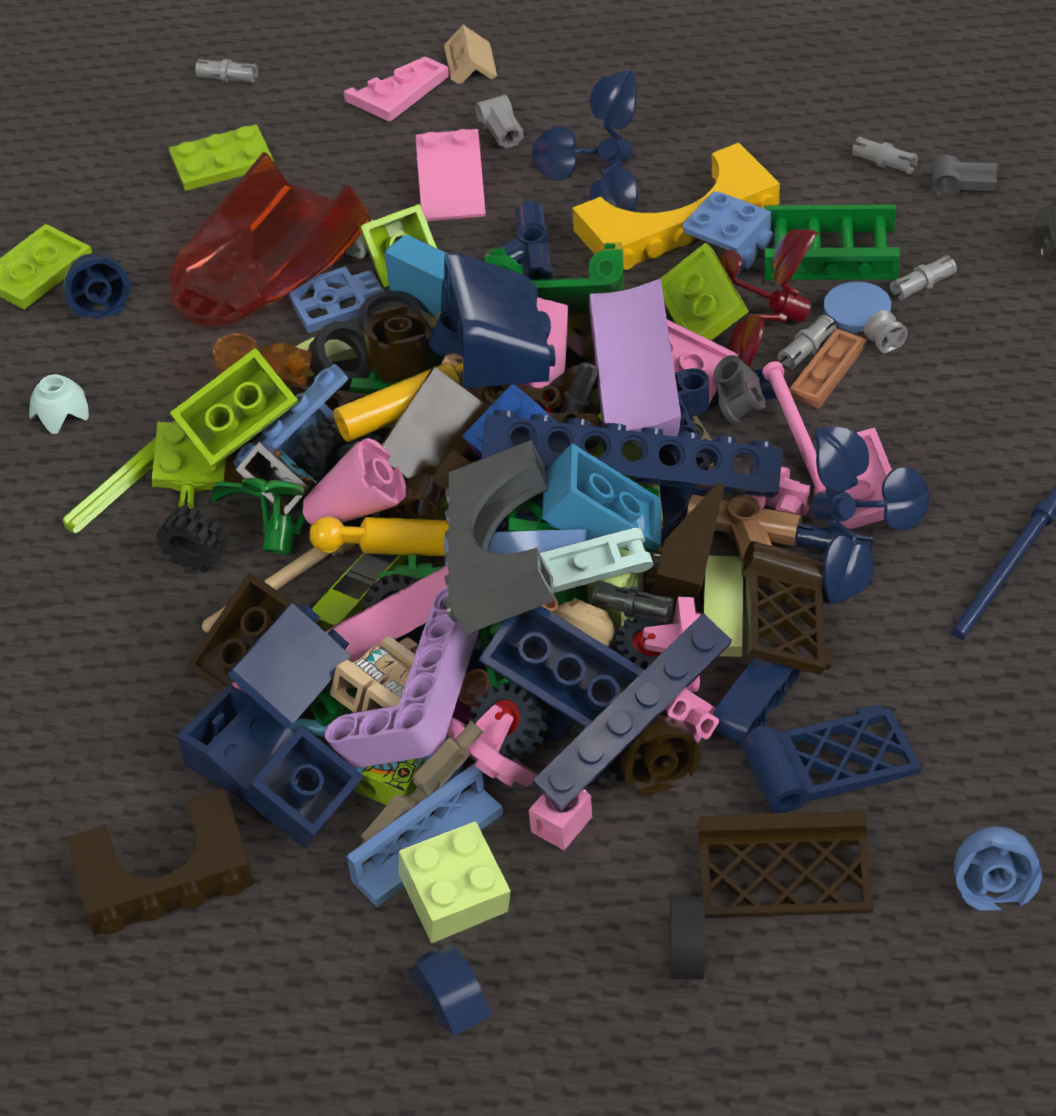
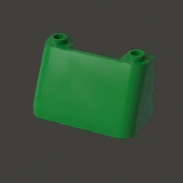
[485,242,624,313]

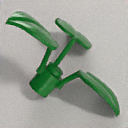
[212,478,315,555]

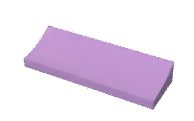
[589,279,681,436]

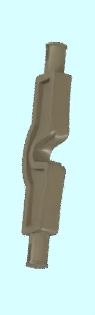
[360,721,484,866]

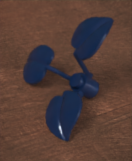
[532,70,638,212]
[812,426,930,603]

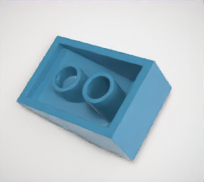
[542,443,661,551]

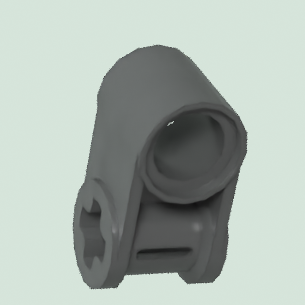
[714,355,766,425]

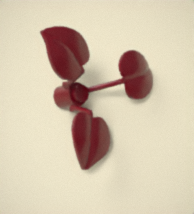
[719,229,818,367]

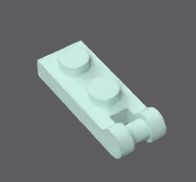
[540,528,654,593]

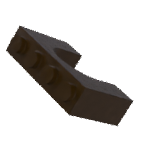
[66,788,254,935]

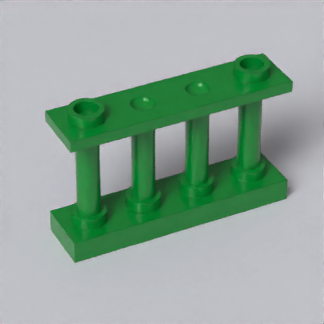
[764,204,900,280]

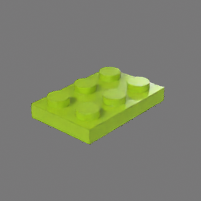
[169,124,274,191]
[0,224,92,310]
[660,242,749,341]

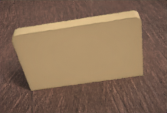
[444,25,497,84]

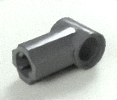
[932,155,997,196]

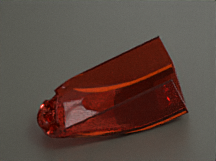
[169,152,372,327]

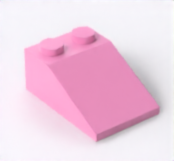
[416,129,486,221]

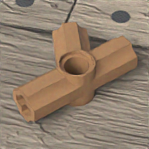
[686,494,802,562]

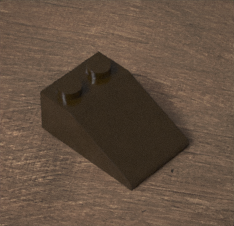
[643,483,725,612]
[185,572,322,692]

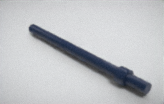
[951,485,1056,640]

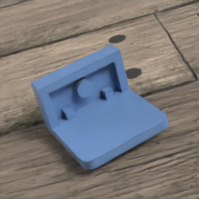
[683,191,773,277]

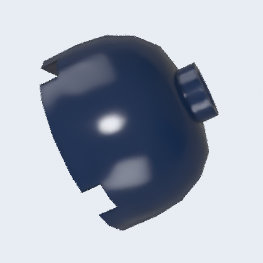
[63,253,131,321]

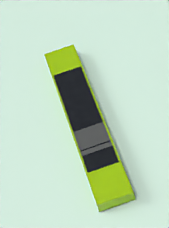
[312,493,449,630]

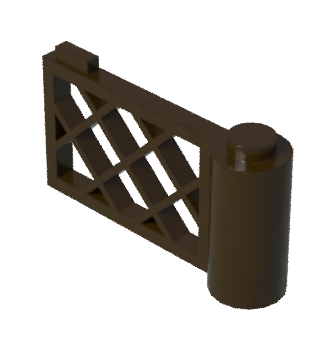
[741,541,832,675]

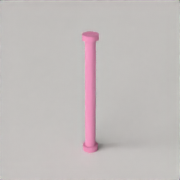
[762,361,827,495]

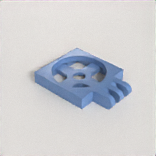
[285,266,384,333]

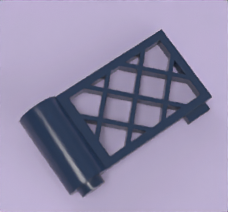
[741,704,922,814]

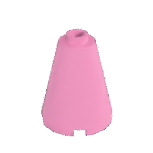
[303,438,406,525]

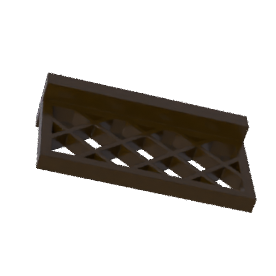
[698,811,873,918]

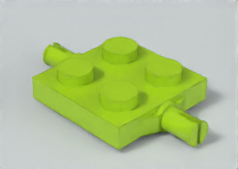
[152,422,226,509]

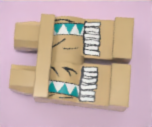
[330,636,418,713]

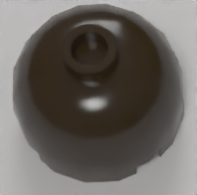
[618,714,701,795]

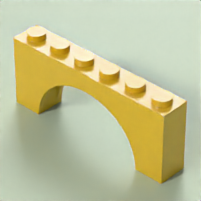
[572,143,780,270]

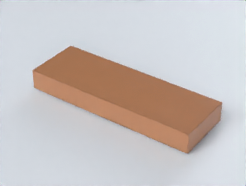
[789,328,867,409]

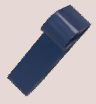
[660,368,710,498]

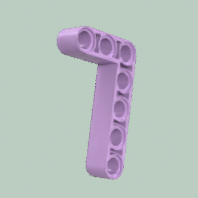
[325,588,479,768]

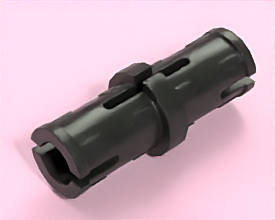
[591,581,673,623]

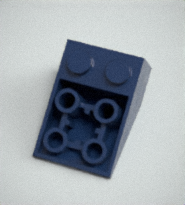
[177,684,294,803]

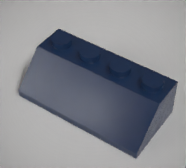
[479,606,644,728]

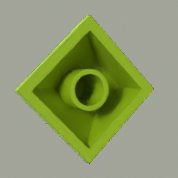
[359,204,437,287]

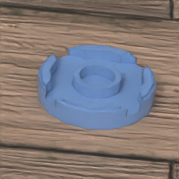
[824,281,891,334]

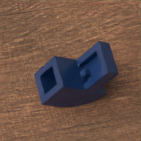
[407,944,492,1036]

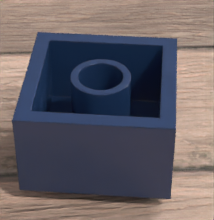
[243,725,364,848]

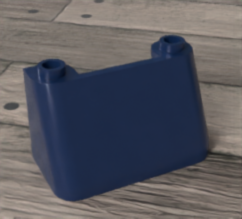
[444,253,556,388]

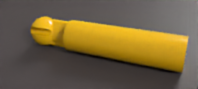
[333,363,463,442]
[310,516,449,557]

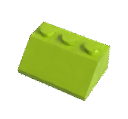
[170,348,299,467]

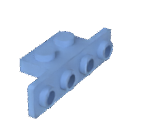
[233,364,348,468]

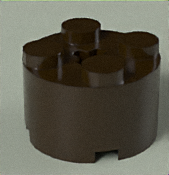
[363,306,435,384]

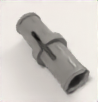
[195,59,258,83]
[852,136,918,174]
[890,255,957,301]
[777,315,836,370]

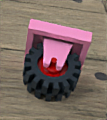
[613,597,701,693]
[446,683,548,787]

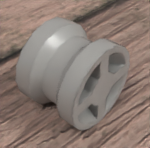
[864,310,908,354]

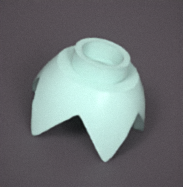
[29,374,89,434]

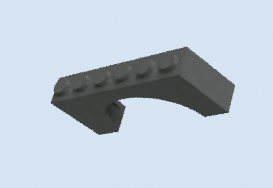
[445,440,555,634]

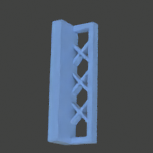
[346,764,503,907]

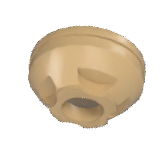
[554,598,616,648]

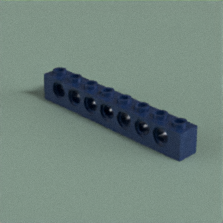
[480,410,783,498]

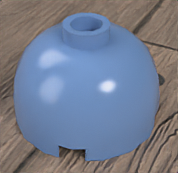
[954,826,1042,911]

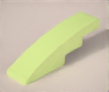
[704,556,743,657]

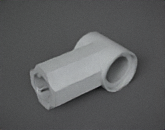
[475,95,524,148]

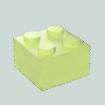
[398,821,510,943]

